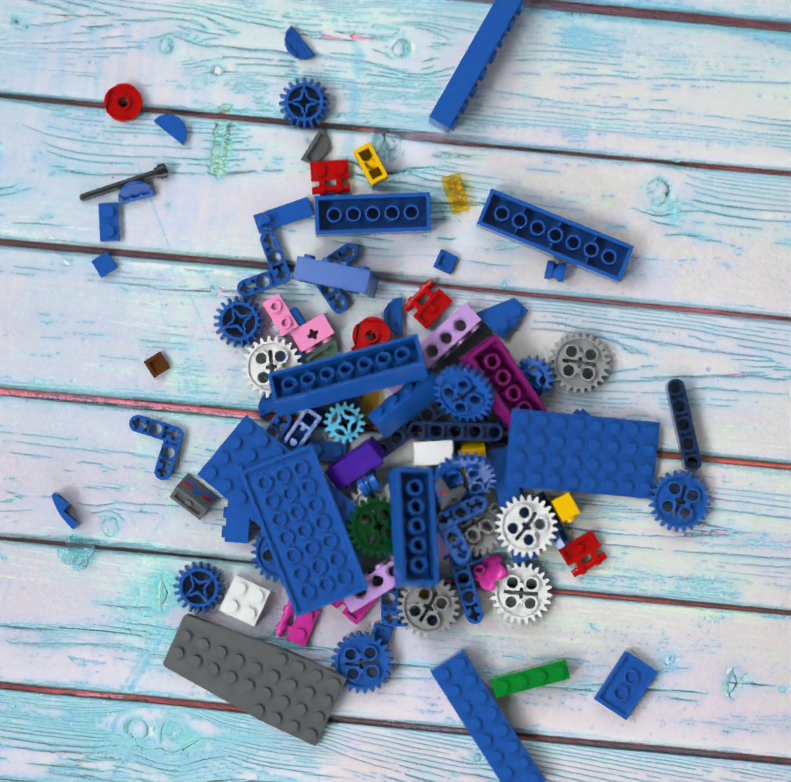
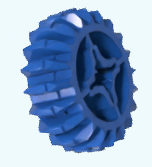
[279,77,331,129]
[214,296,265,348]
[173,561,226,613]

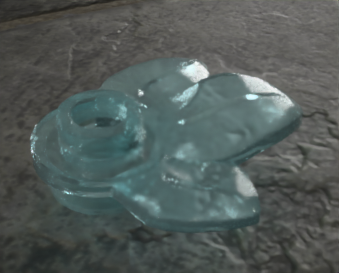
[57,534,95,571]

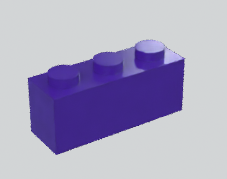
[324,436,387,490]

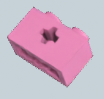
[262,293,299,338]
[290,313,335,354]

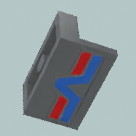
[170,473,218,520]
[434,478,466,514]

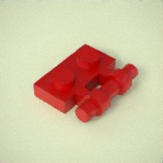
[310,159,350,196]
[403,280,453,329]
[558,530,607,578]

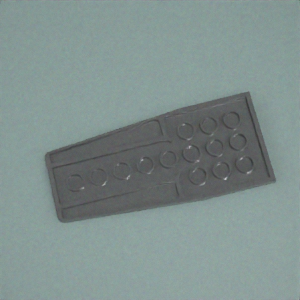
[163,614,347,746]

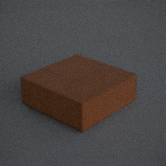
[144,352,170,378]

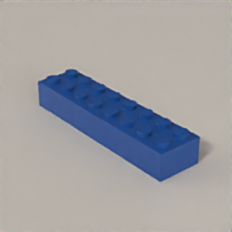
[428,0,526,134]
[476,188,634,284]
[268,334,429,417]
[430,649,546,782]

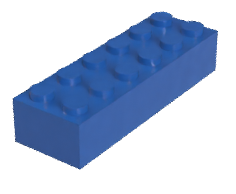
[314,192,431,237]
[389,468,440,588]

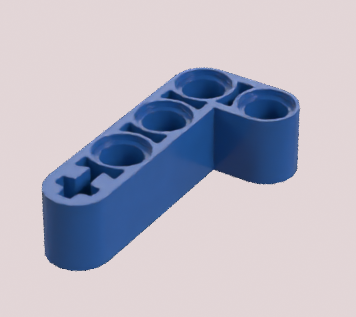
[449,549,485,624]

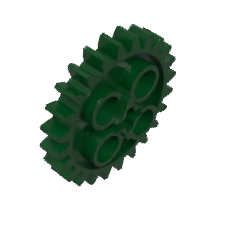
[346,495,393,559]

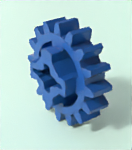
[517,355,556,397]

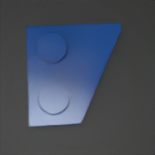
[476,298,528,339]

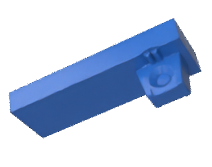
[253,197,314,234]
[531,491,571,549]

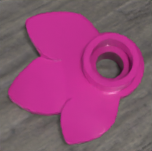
[471,555,508,591]

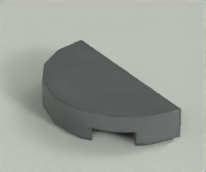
[301,128,330,163]

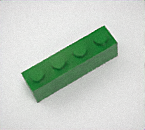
[490,658,571,698]

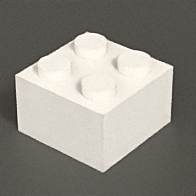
[413,440,453,468]
[219,574,272,626]

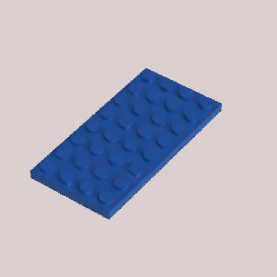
[504,408,660,498]
[197,415,363,534]
[239,443,369,617]

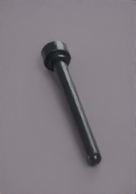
[79,163,169,201]

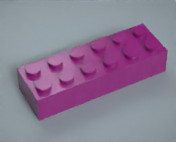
[459,334,548,432]

